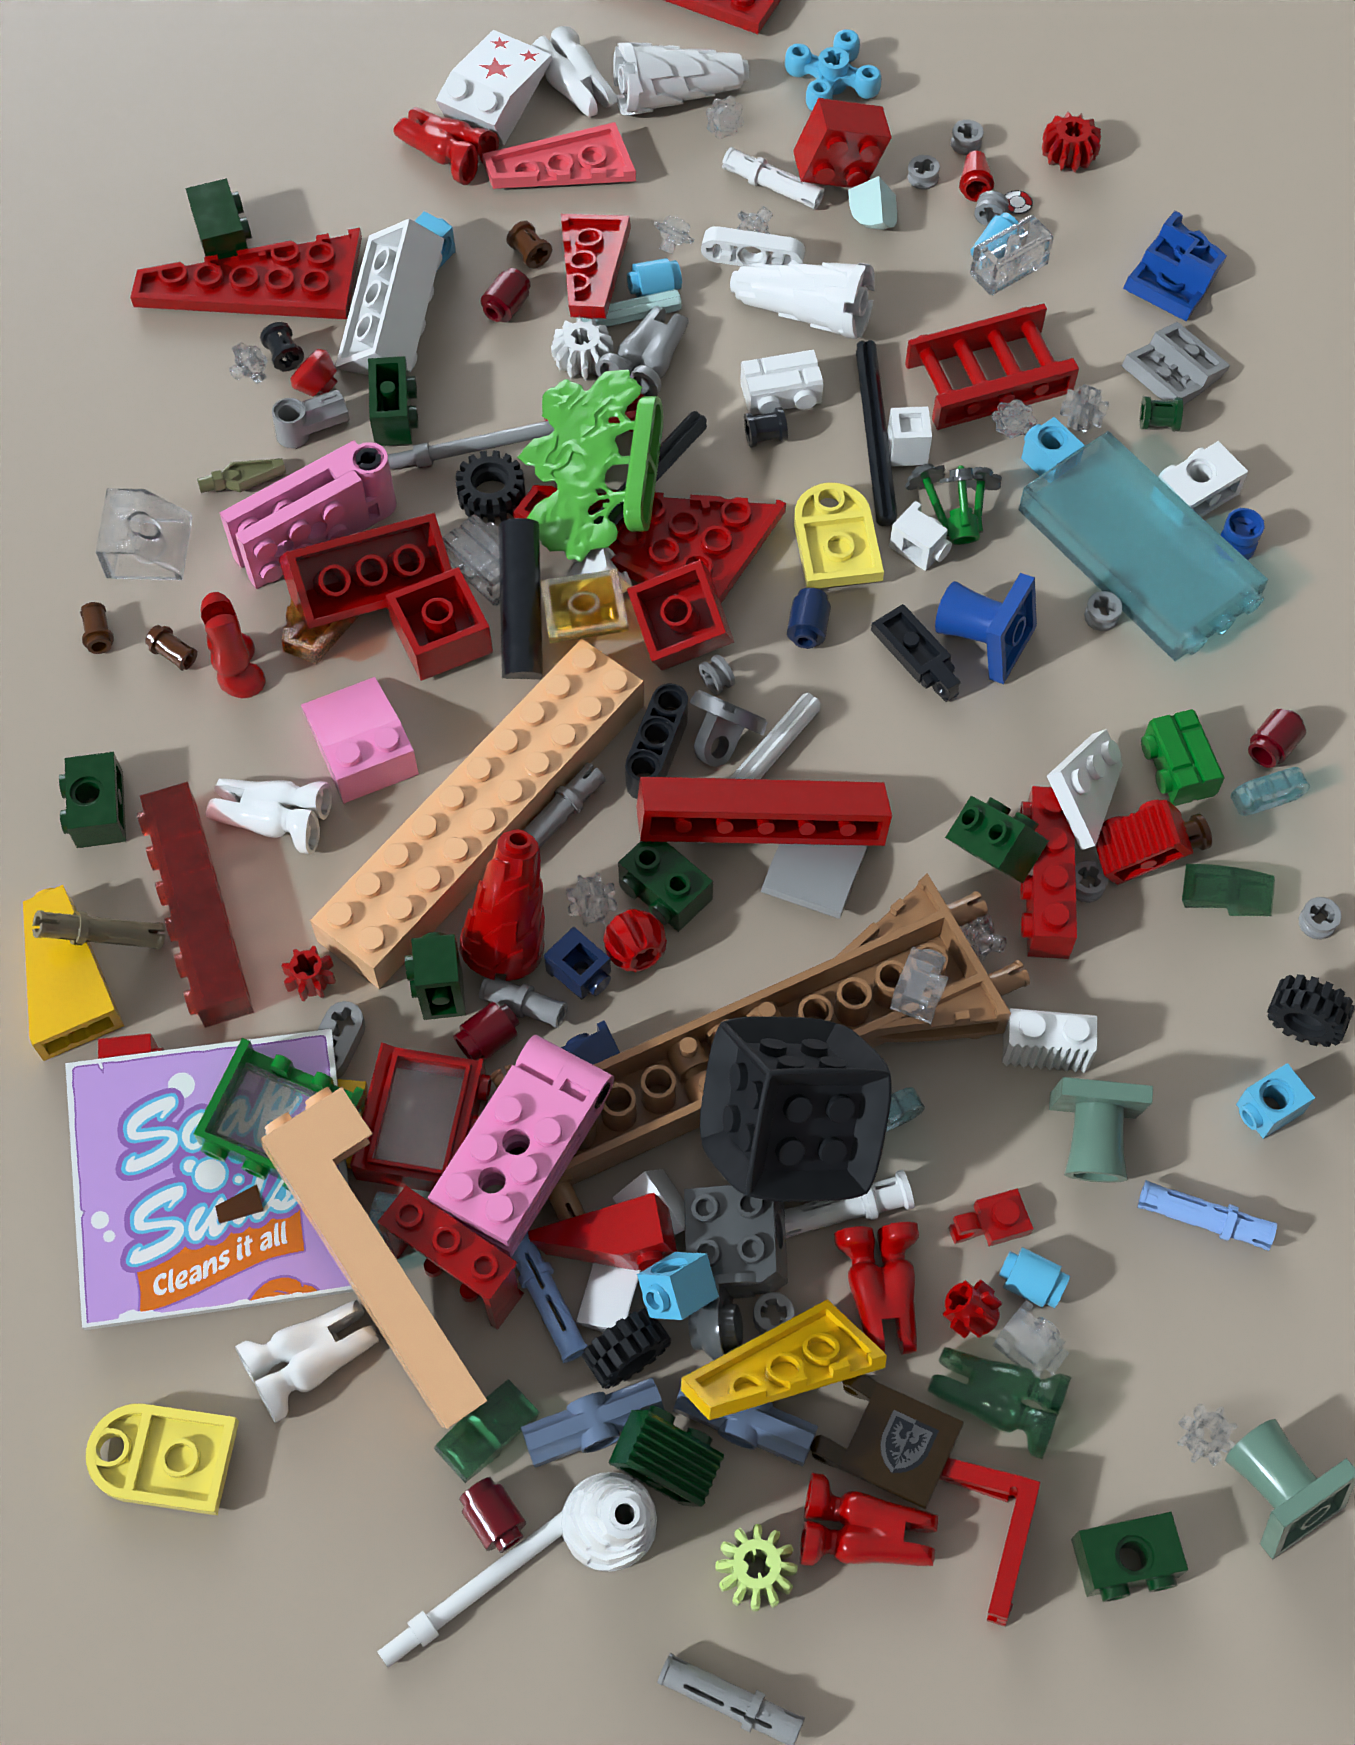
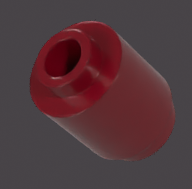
[480,268,531,322]
[1248,709,1306,768]
[453,1001,519,1060]
[459,1477,526,1553]

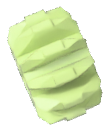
[715,1524,798,1611]

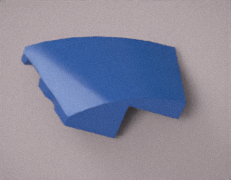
[1123,210,1227,321]

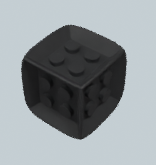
[700,1016,892,1202]

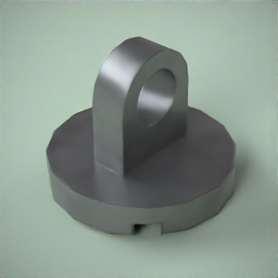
[689,690,768,767]

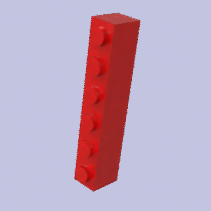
[636,777,892,846]

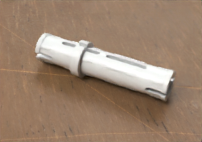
[722,147,824,210]

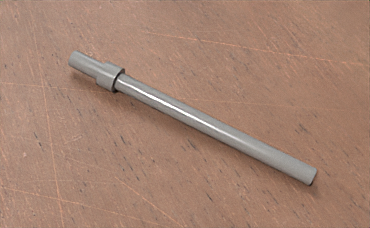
[388,421,554,470]

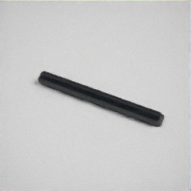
[856,340,898,526]

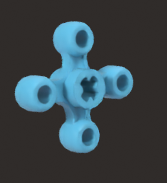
[785,29,882,111]

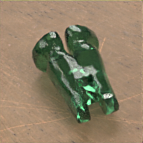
[928,1347,1071,1460]

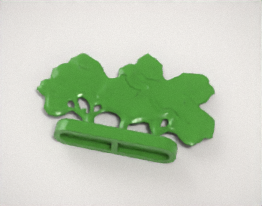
[517,370,664,562]

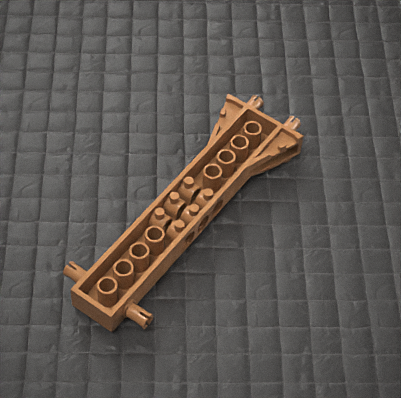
[478,873,1030,1221]

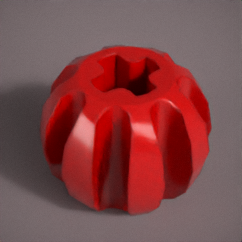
[603,909,667,973]

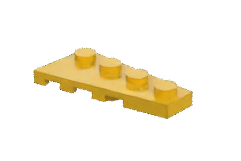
[681,1299,887,1421]

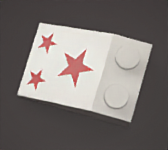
[436,30,553,146]

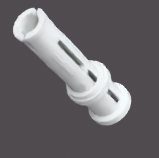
[785,1170,914,1239]

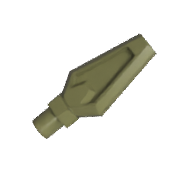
[197,458,286,493]

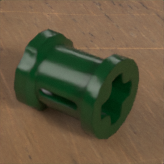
[1139,396,1183,432]

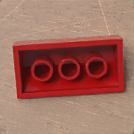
[279,512,452,629]

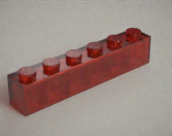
[137,782,254,1028]

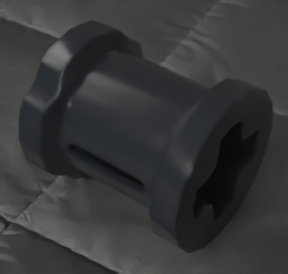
[260,322,304,372]
[744,407,788,447]

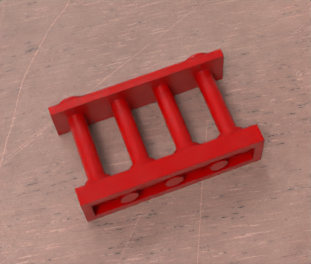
[905,303,1079,430]

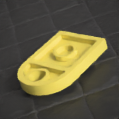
[794,483,884,589]
[86,1403,239,1516]

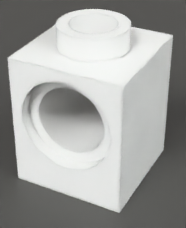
[887,406,932,466]

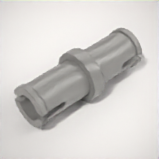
[479,977,568,1028]

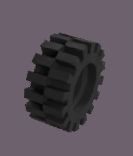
[455,450,525,524]
[1267,974,1355,1047]
[582,1308,672,1389]

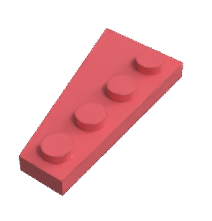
[482,122,636,189]

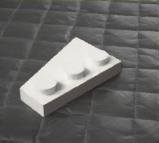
[1047,729,1123,850]

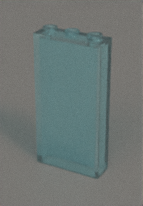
[1018,431,1268,661]

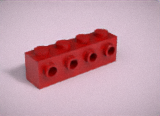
[1020,786,1077,959]

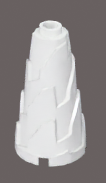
[613,42,749,116]
[730,262,875,339]
[561,1472,657,1572]

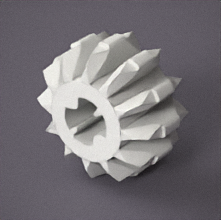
[551,316,614,381]

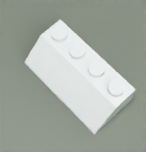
[335,219,444,375]

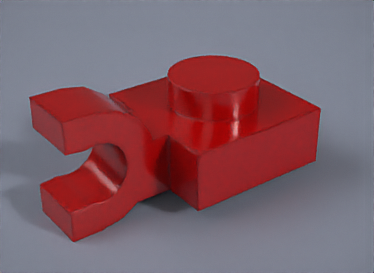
[948,1188,1034,1247]

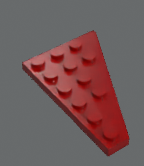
[514,485,786,603]

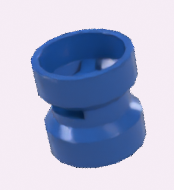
[1218,508,1265,562]

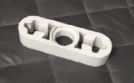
[701,227,805,266]

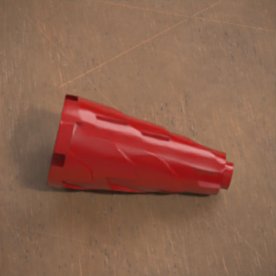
[459,829,545,981]

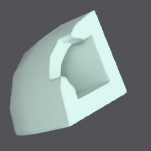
[848,176,897,230]

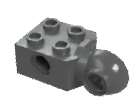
[684,1185,788,1360]

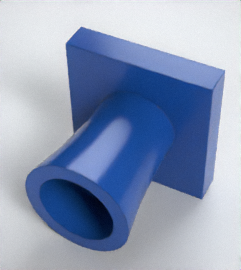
[935,573,1037,685]

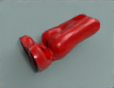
[393,107,499,185]
[201,592,266,699]
[834,1221,919,1355]
[799,1472,938,1566]

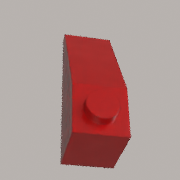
[528,1192,677,1271]

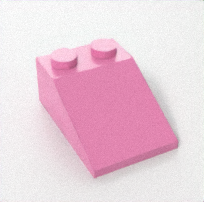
[301,677,419,804]

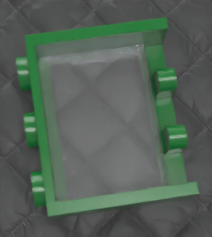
[193,1038,367,1191]

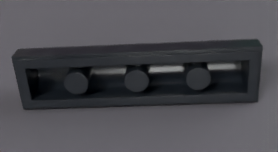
[499,518,543,680]

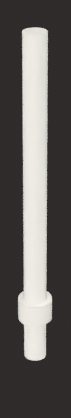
[377,1511,563,1668]

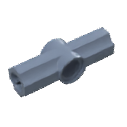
[673,1372,818,1467]
[521,1378,665,1468]

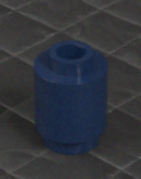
[787,588,831,649]

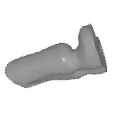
[595,306,689,397]

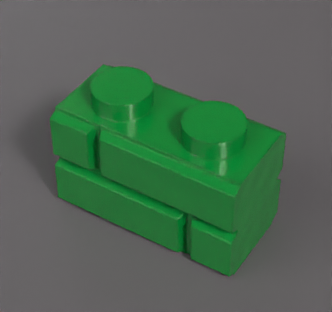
[1141,709,1225,806]

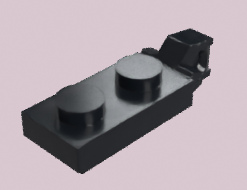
[871,604,961,702]

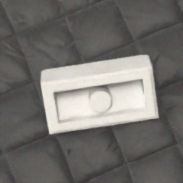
[576,1263,641,1332]

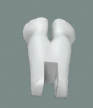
[531,26,617,118]
[206,778,332,854]
[235,1300,380,1423]

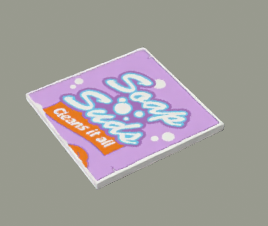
[65,1029,354,1330]

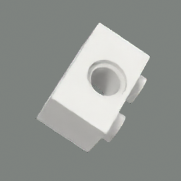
[1153,441,1248,529]

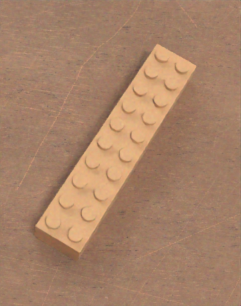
[310,638,644,989]

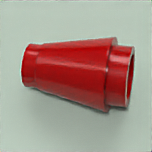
[959,151,994,202]

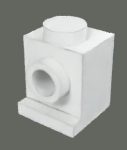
[889,500,952,571]

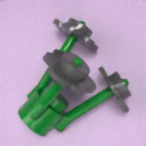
[905,463,1002,545]

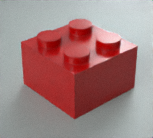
[793,98,892,188]
[627,560,735,671]
[386,567,493,681]

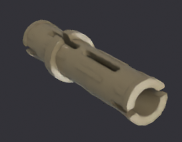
[32,910,165,949]

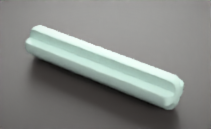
[576,289,682,327]

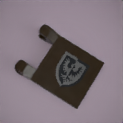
[811,1374,964,1509]

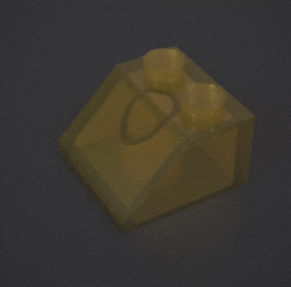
[540,569,629,643]

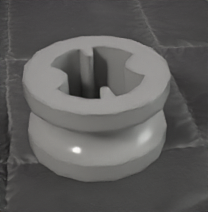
[951,120,984,155]
[908,155,940,189]
[974,191,1009,226]
[1084,591,1123,631]
[699,655,735,695]
[1075,860,1108,903]
[1298,897,1341,940]
[753,1292,794,1334]

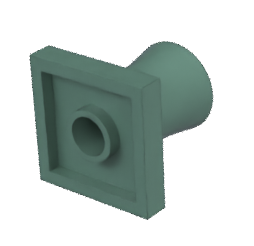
[1049,1077,1153,1183]
[1225,1419,1355,1560]

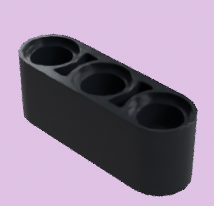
[625,683,688,799]

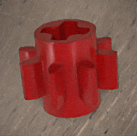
[281,946,336,1002]
[943,1279,1002,1339]

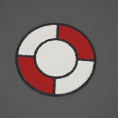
[1005,190,1033,214]

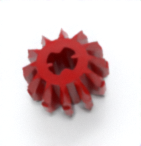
[1042,112,1101,172]

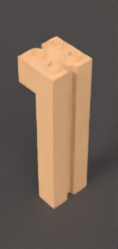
[261,1087,487,1429]

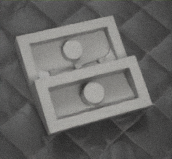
[1122,322,1230,405]
[761,844,868,919]

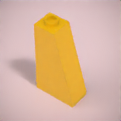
[23,885,124,1061]

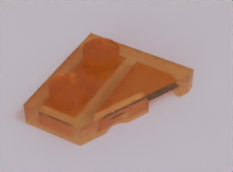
[281,599,359,664]

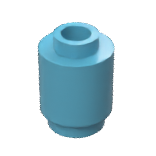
[627,258,682,297]
[998,1247,1070,1309]

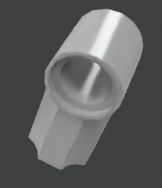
[272,390,349,448]

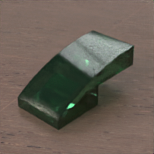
[1182,864,1275,916]
[434,1379,540,1483]

